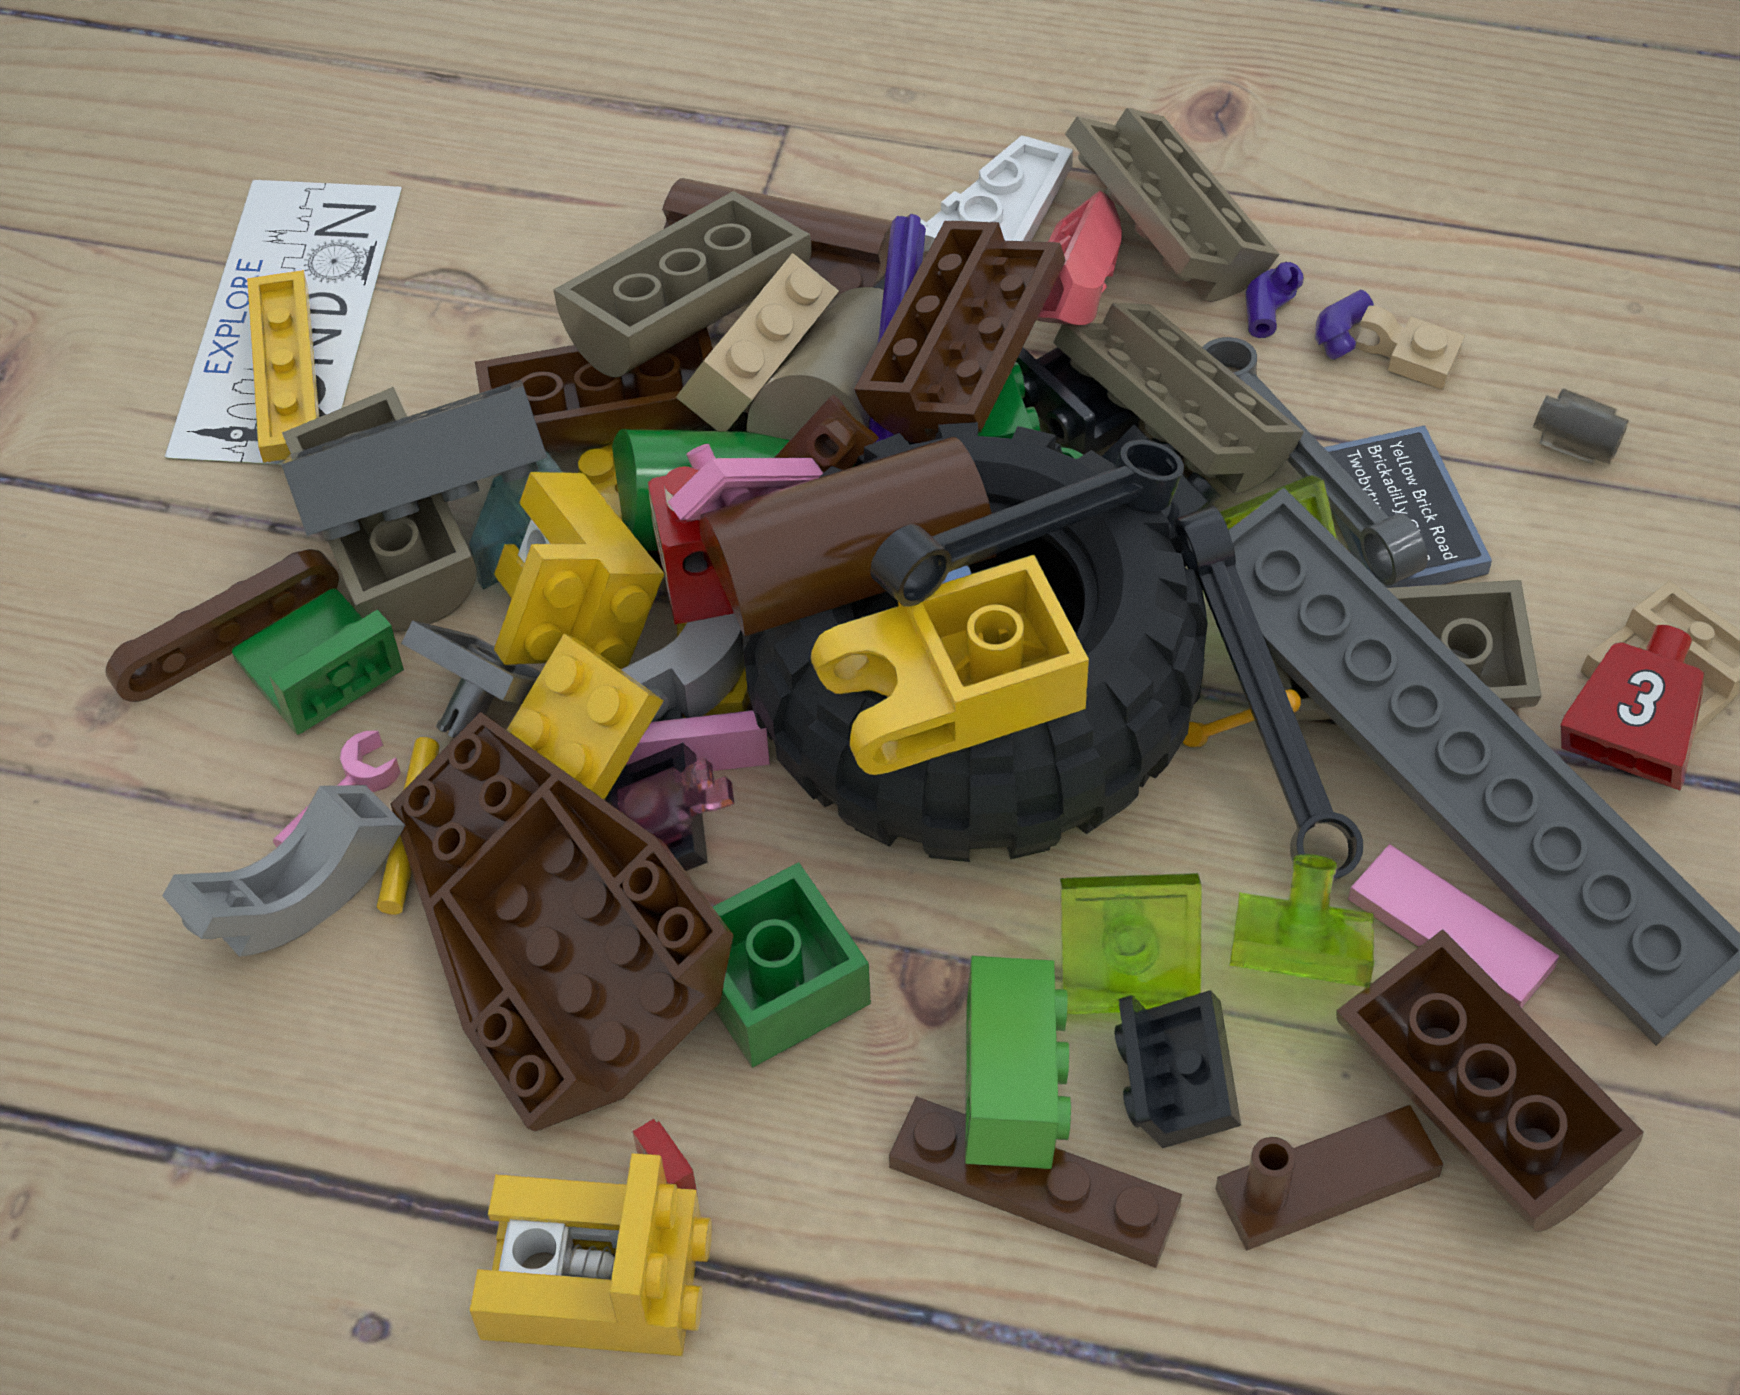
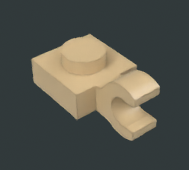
[1355,306,1465,390]

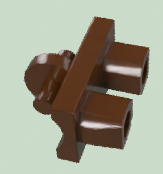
[774,394,879,473]

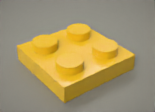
[507,634,664,800]

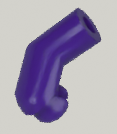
[1245,262,1304,338]
[1315,289,1374,360]

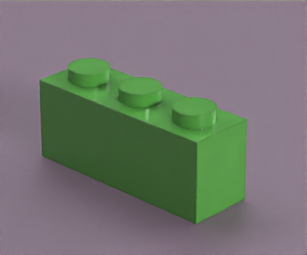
[965,956,1071,1169]

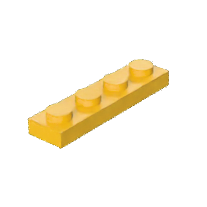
[247,270,319,463]

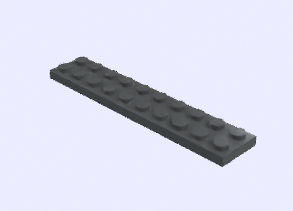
[1228,488,1740,1046]

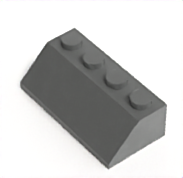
[281,380,547,541]

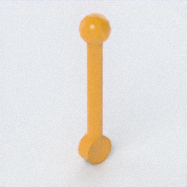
[1183,689,1301,747]

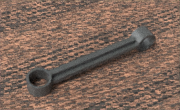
[1202,337,1428,585]

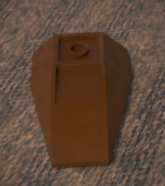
[390,712,733,1132]

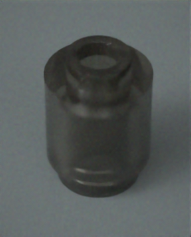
[1533,388,1629,465]

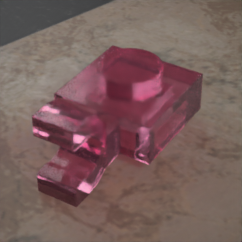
[617,758,735,845]

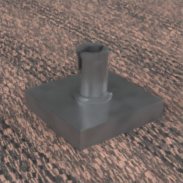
[401,620,541,738]

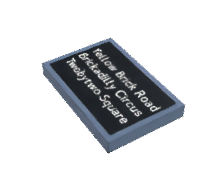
[1324,425,1492,588]

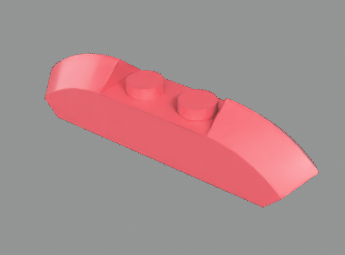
[1036,191,1122,325]

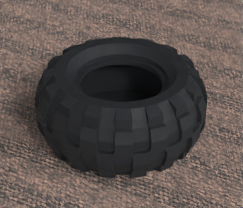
[743,422,1208,862]

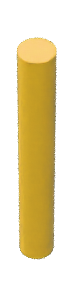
[377,737,440,915]

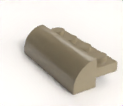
[1065,108,1280,301]
[1053,303,1304,494]

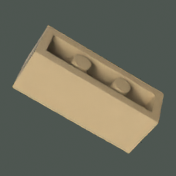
[676,253,839,431]

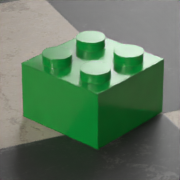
[713,862,871,1068]

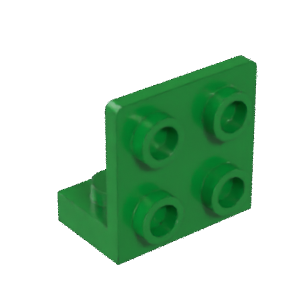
[232,588,404,735]

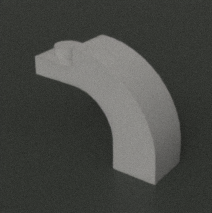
[621,551,745,722]
[162,785,405,957]

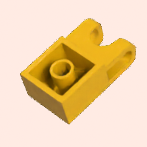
[811,555,1089,775]

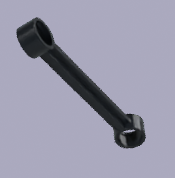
[870,440,1184,607]
[1174,505,1364,883]

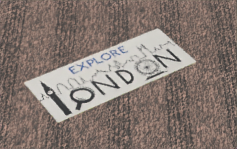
[165,180,402,465]

